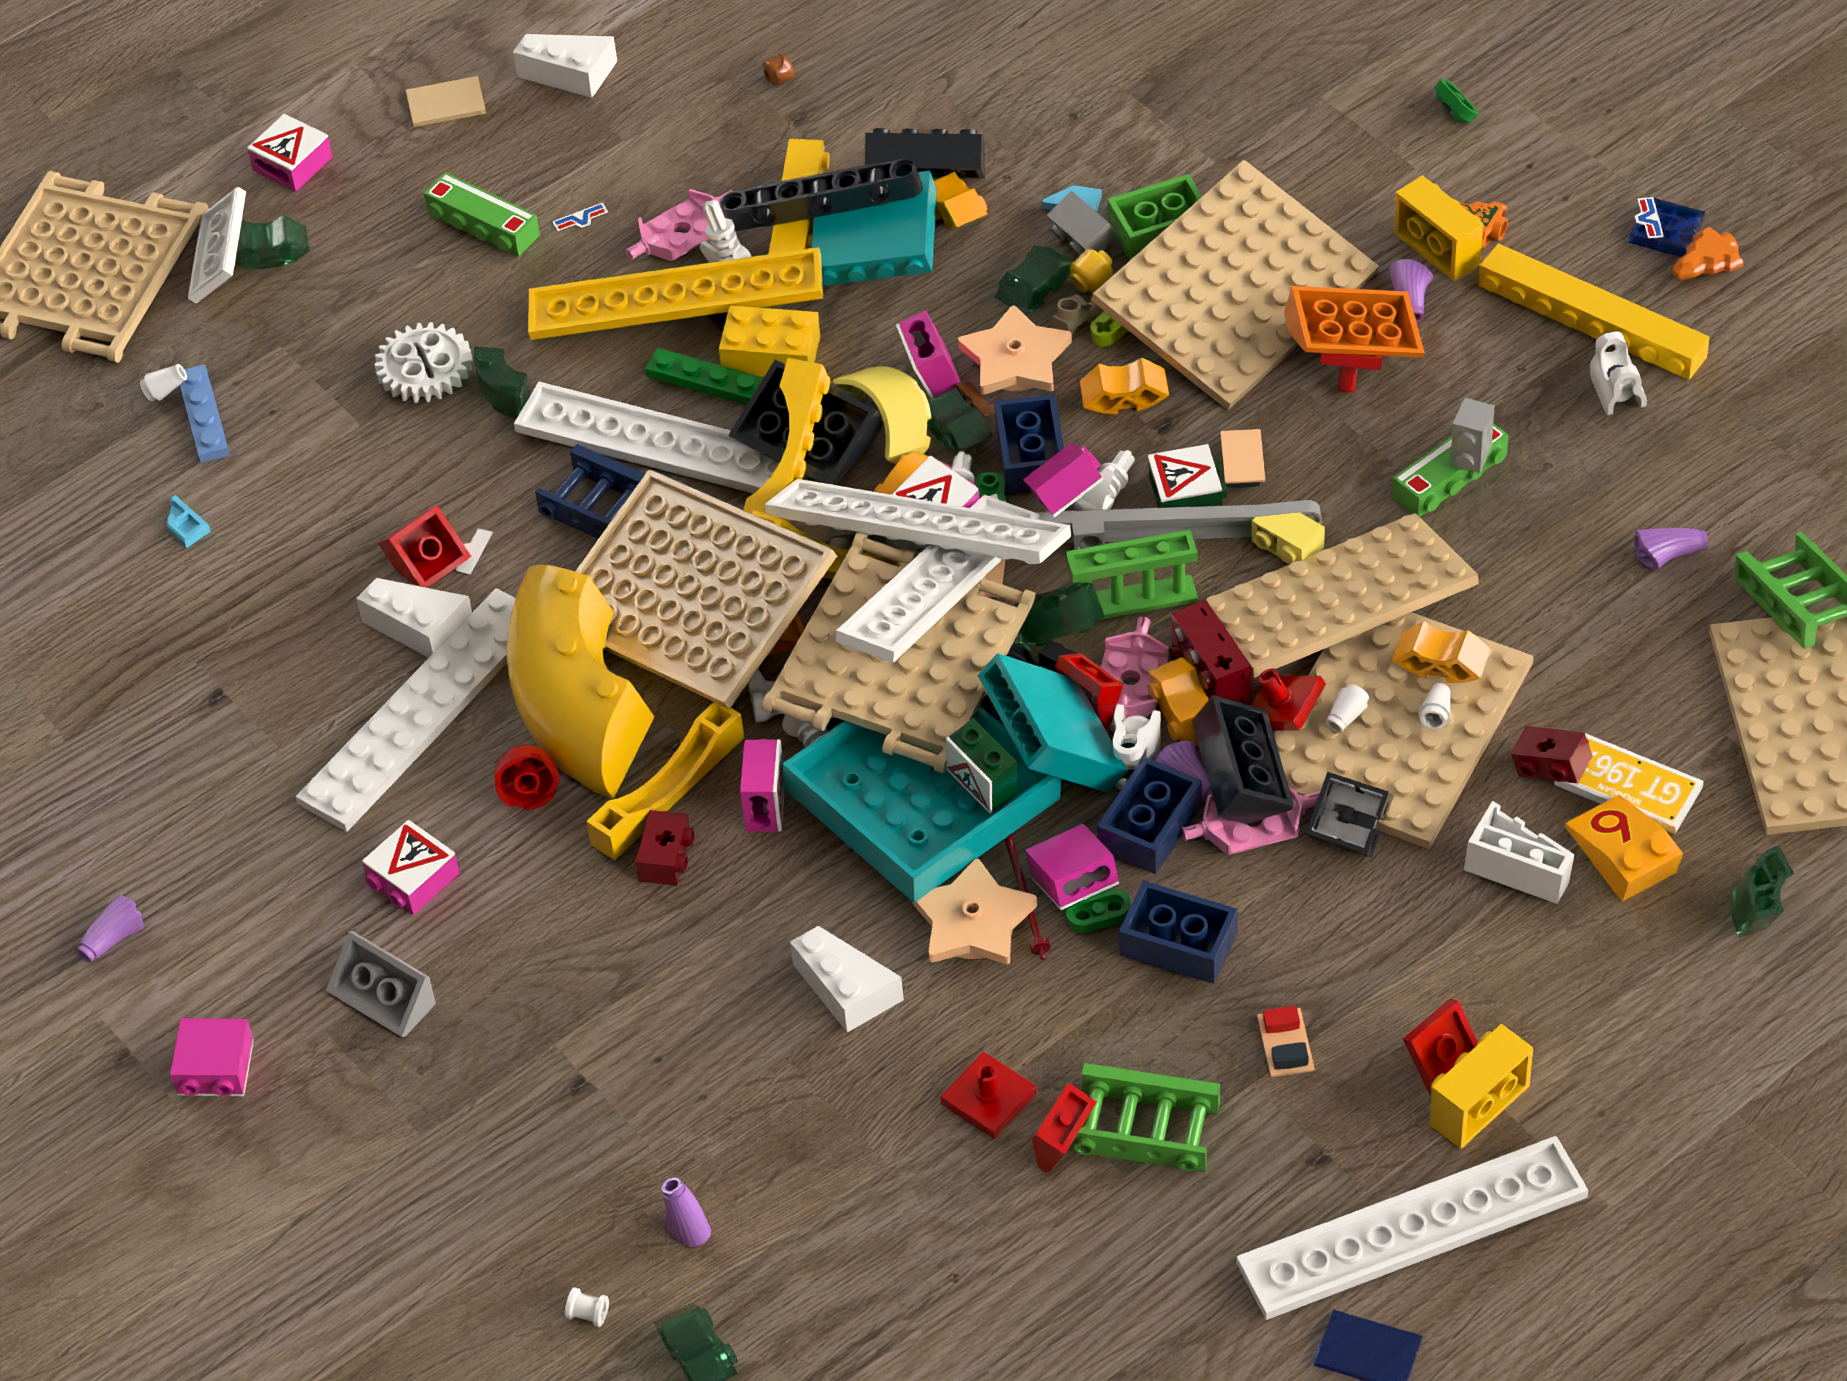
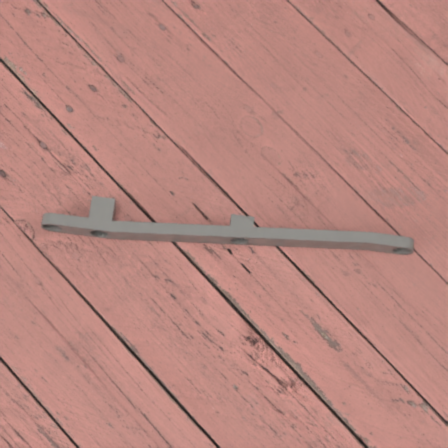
[822,500,1322,553]

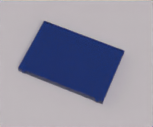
[1314,1309,1423,1381]

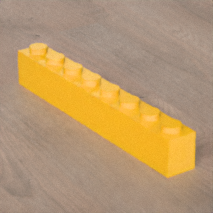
[1478,243,1710,380]

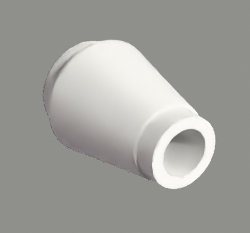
[140,364,187,401]
[1418,683,1451,730]
[1326,684,1369,733]

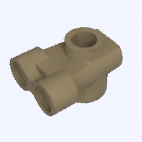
[1051,294,1101,334]

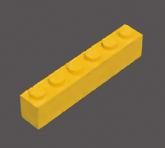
[769,139,830,254]

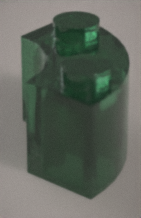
[234,214,310,269]
[995,245,1074,314]
[473,346,530,419]
[927,388,992,452]
[1014,582,1105,647]
[1731,845,1795,937]
[653,1303,738,1381]

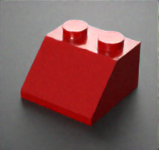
[378,505,472,588]

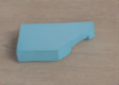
[1042,185,1102,212]
[166,495,211,548]

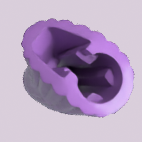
[1389,259,1433,323]
[1634,528,1708,570]
[1155,741,1214,802]
[76,895,144,963]
[661,1177,711,1247]

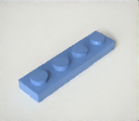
[180,364,230,463]

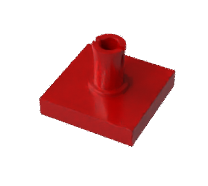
[1319,353,1382,392]
[1251,668,1326,731]
[1403,999,1478,1094]
[940,1051,1037,1139]

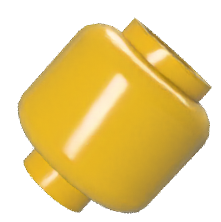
[1069,249,1113,293]

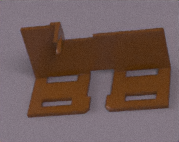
[949,382,995,432]

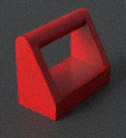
[1055,653,1124,729]
[1032,1083,1097,1172]

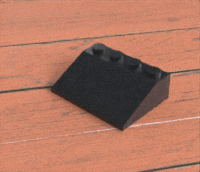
[728,359,884,485]

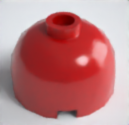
[494,744,559,810]

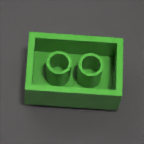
[1107,174,1202,261]

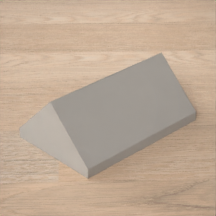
[326,931,436,1037]

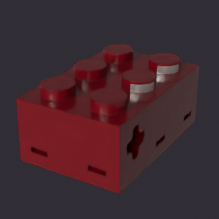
[1169,599,1251,705]

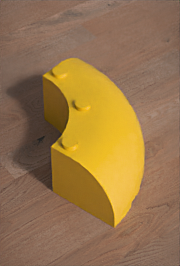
[507,565,655,799]

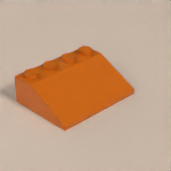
[1284,286,1425,358]

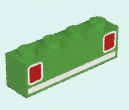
[424,172,540,257]
[1392,423,1508,517]

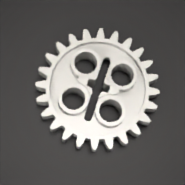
[375,322,473,403]

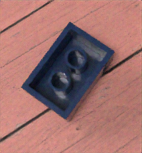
[994,394,1064,494]
[1097,757,1202,874]
[1119,880,1238,984]

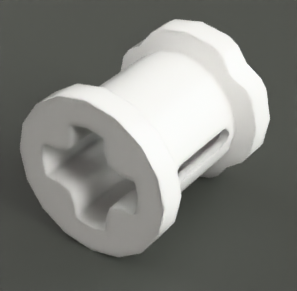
[565,1287,609,1327]

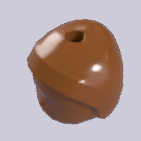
[762,54,795,85]

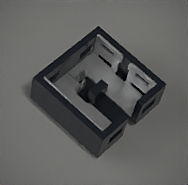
[1305,771,1394,858]

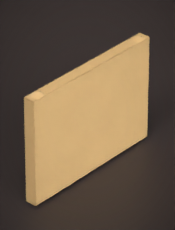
[406,76,486,127]

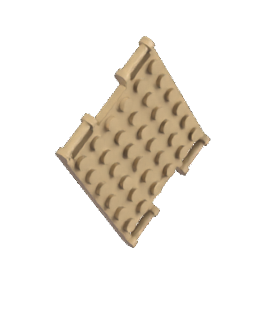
[0,171,208,363]
[762,532,1035,774]

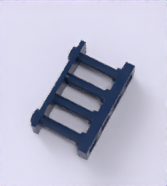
[535,444,645,539]

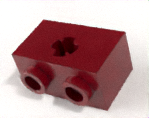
[1511,726,1593,784]
[636,810,695,886]

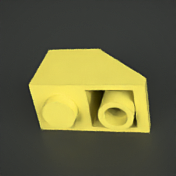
[1252,512,1325,564]

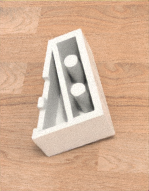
[513,34,617,98]
[357,578,472,658]
[1464,801,1574,904]
[790,926,904,1032]

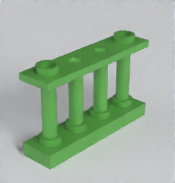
[1066,529,1198,624]
[1734,532,1847,649]
[1069,1063,1220,1172]

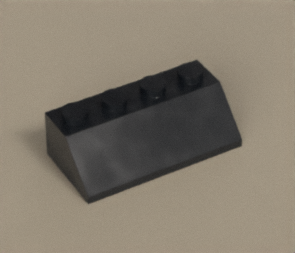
[865,128,985,179]
[1192,695,1294,824]

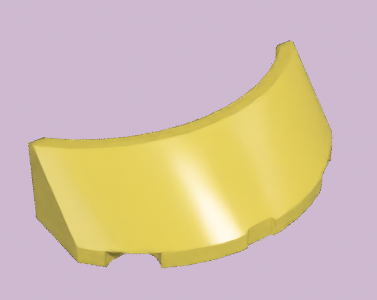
[833,366,931,465]

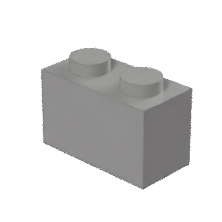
[1047,191,1118,256]
[1450,398,1495,473]

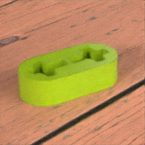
[1090,311,1129,347]

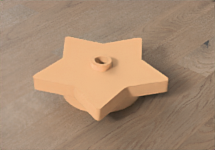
[958,306,1072,395]
[912,859,1037,965]

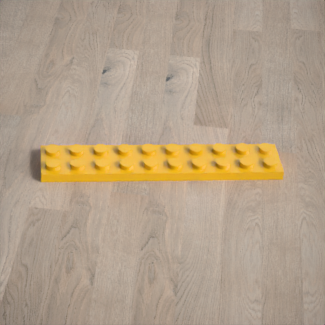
[528,247,823,340]

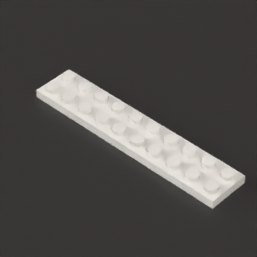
[514,382,808,494]
[765,479,1071,564]
[835,495,1040,663]
[295,588,515,832]
[1237,1136,1588,1320]

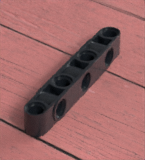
[720,159,923,231]

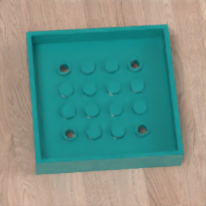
[782,706,1061,903]

